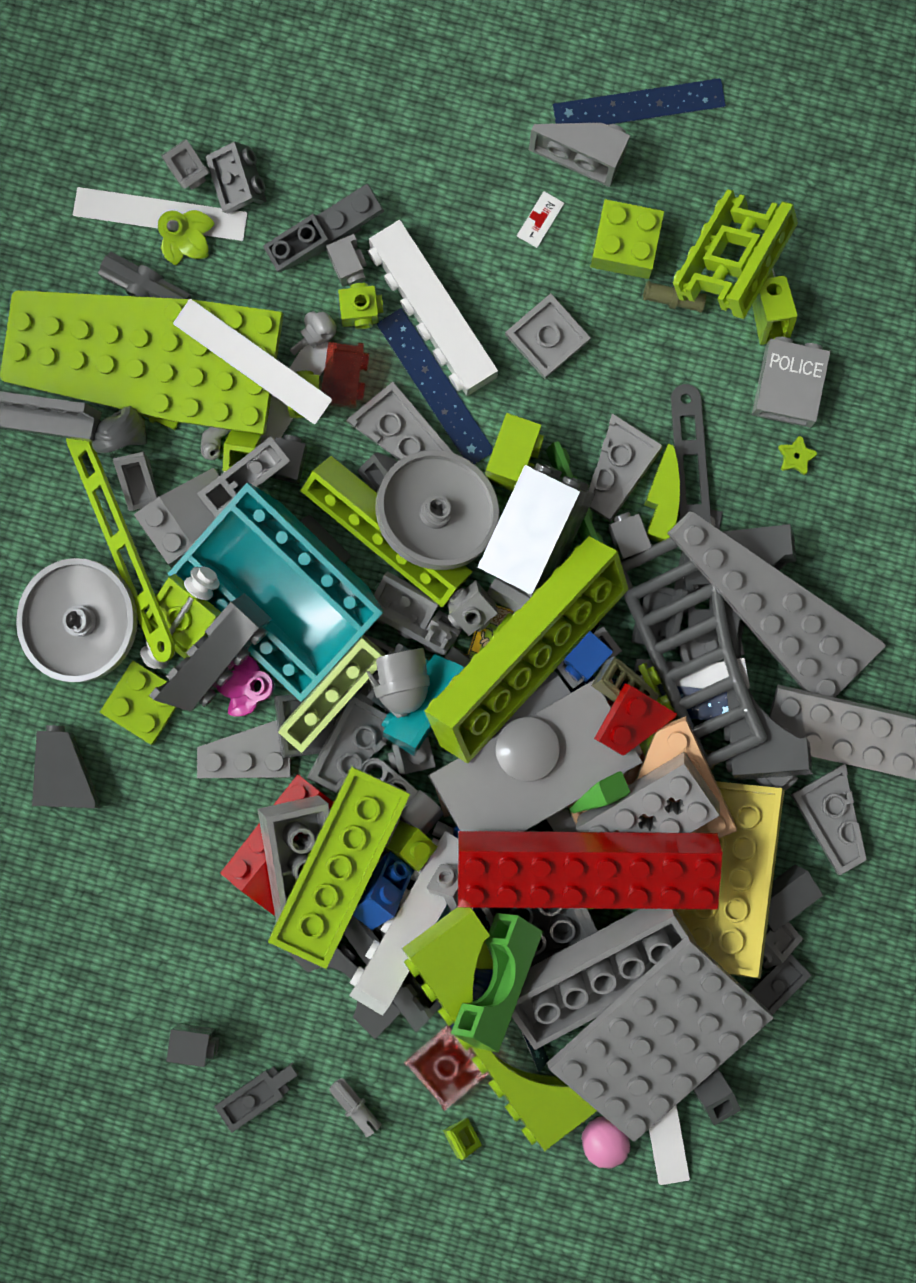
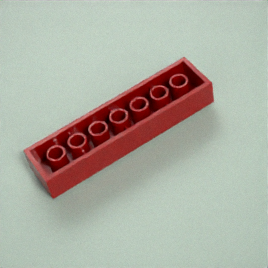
[458,831,723,909]

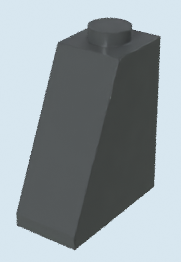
[32,725,100,809]

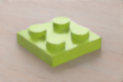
[99,660,177,745]

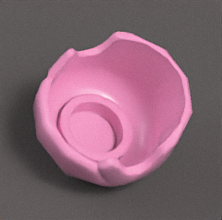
[581,1116,630,1169]

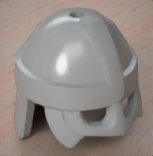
[367,648,430,718]

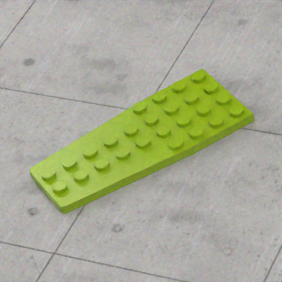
[0,290,284,435]

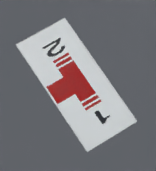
[517,191,564,248]

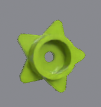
[778,436,817,475]

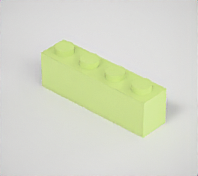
[278,635,386,753]

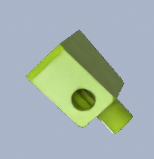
[752,269,798,345]

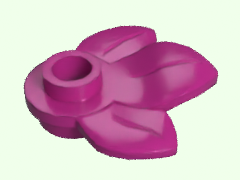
[217,656,274,717]

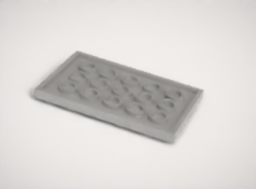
[547,936,773,1142]

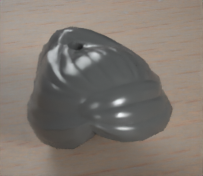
[92,406,147,453]

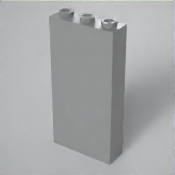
[428,680,643,832]

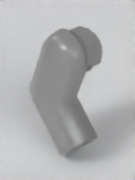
[201,427,231,460]

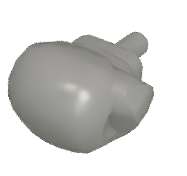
[290,311,337,355]

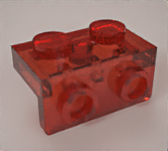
[321,342,370,409]

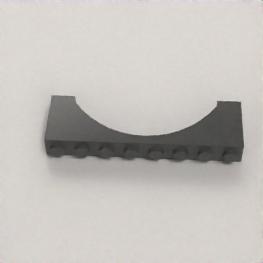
[718,524,813,780]

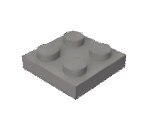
[505,293,591,380]

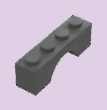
[285,944,401,1039]

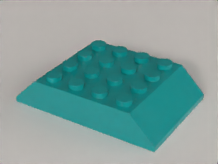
[167,482,384,702]

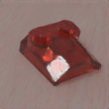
[403,1025,488,1111]

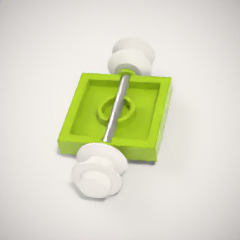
[140,567,221,669]

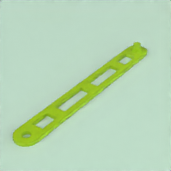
[66,438,175,662]

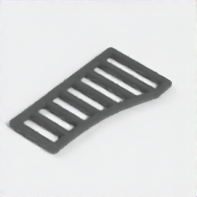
[621,537,767,768]

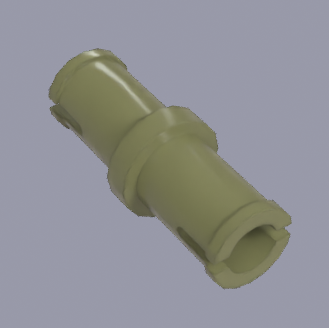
[643,281,706,313]

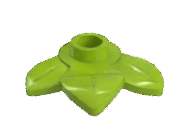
[157,210,215,265]

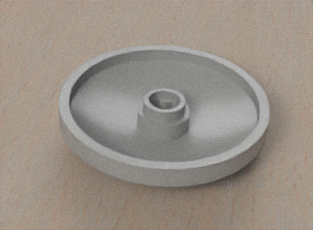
[375,450,499,570]
[16,558,138,682]

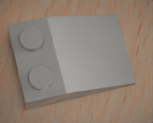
[529,123,630,187]
[134,468,219,568]

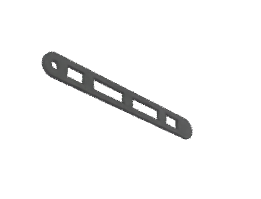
[670,384,717,643]

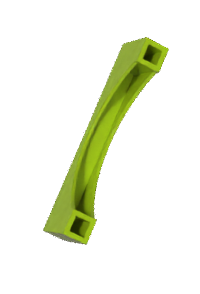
[402,907,597,1151]

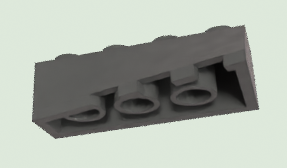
[149,593,272,712]

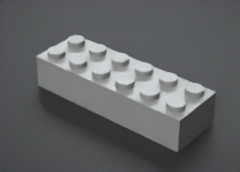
[512,909,697,1050]

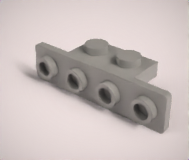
[374,571,452,655]

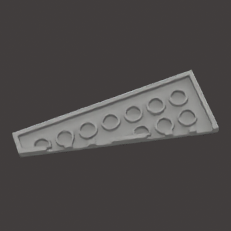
[667,511,886,697]

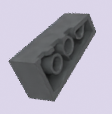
[344,915,441,1032]

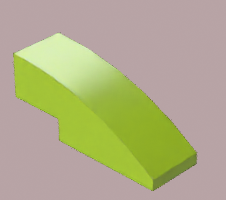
[644,444,680,543]

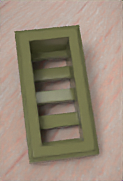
[591,656,659,702]

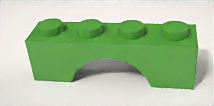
[451,913,543,1053]

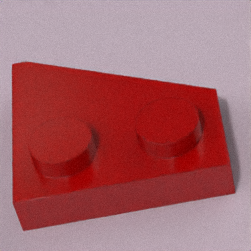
[594,683,677,756]

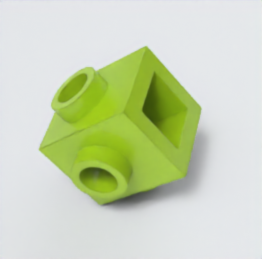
[338,283,384,329]

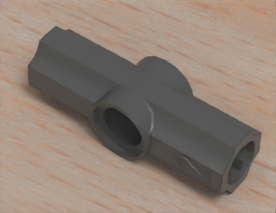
[98,251,191,299]

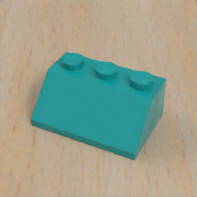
[381,654,465,756]

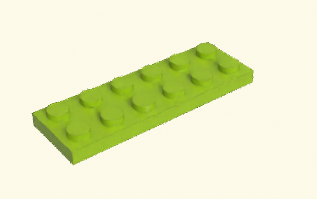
[268,766,410,969]

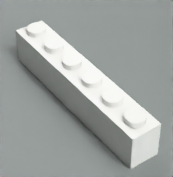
[368,220,498,396]
[349,831,458,1016]

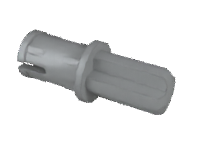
[329,1078,382,1137]

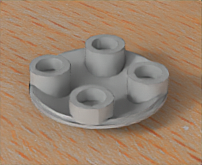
[495,717,560,781]

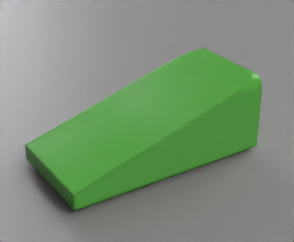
[569,771,630,813]

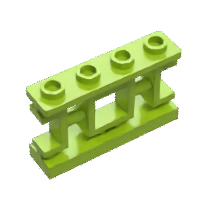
[673,189,798,319]

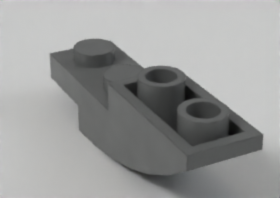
[263,183,385,272]

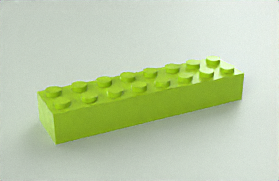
[424,536,629,764]

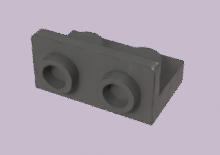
[205,141,267,214]

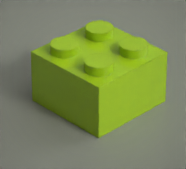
[590,199,664,279]
[485,413,544,491]

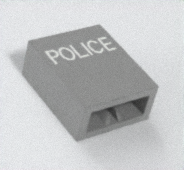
[752,337,830,428]

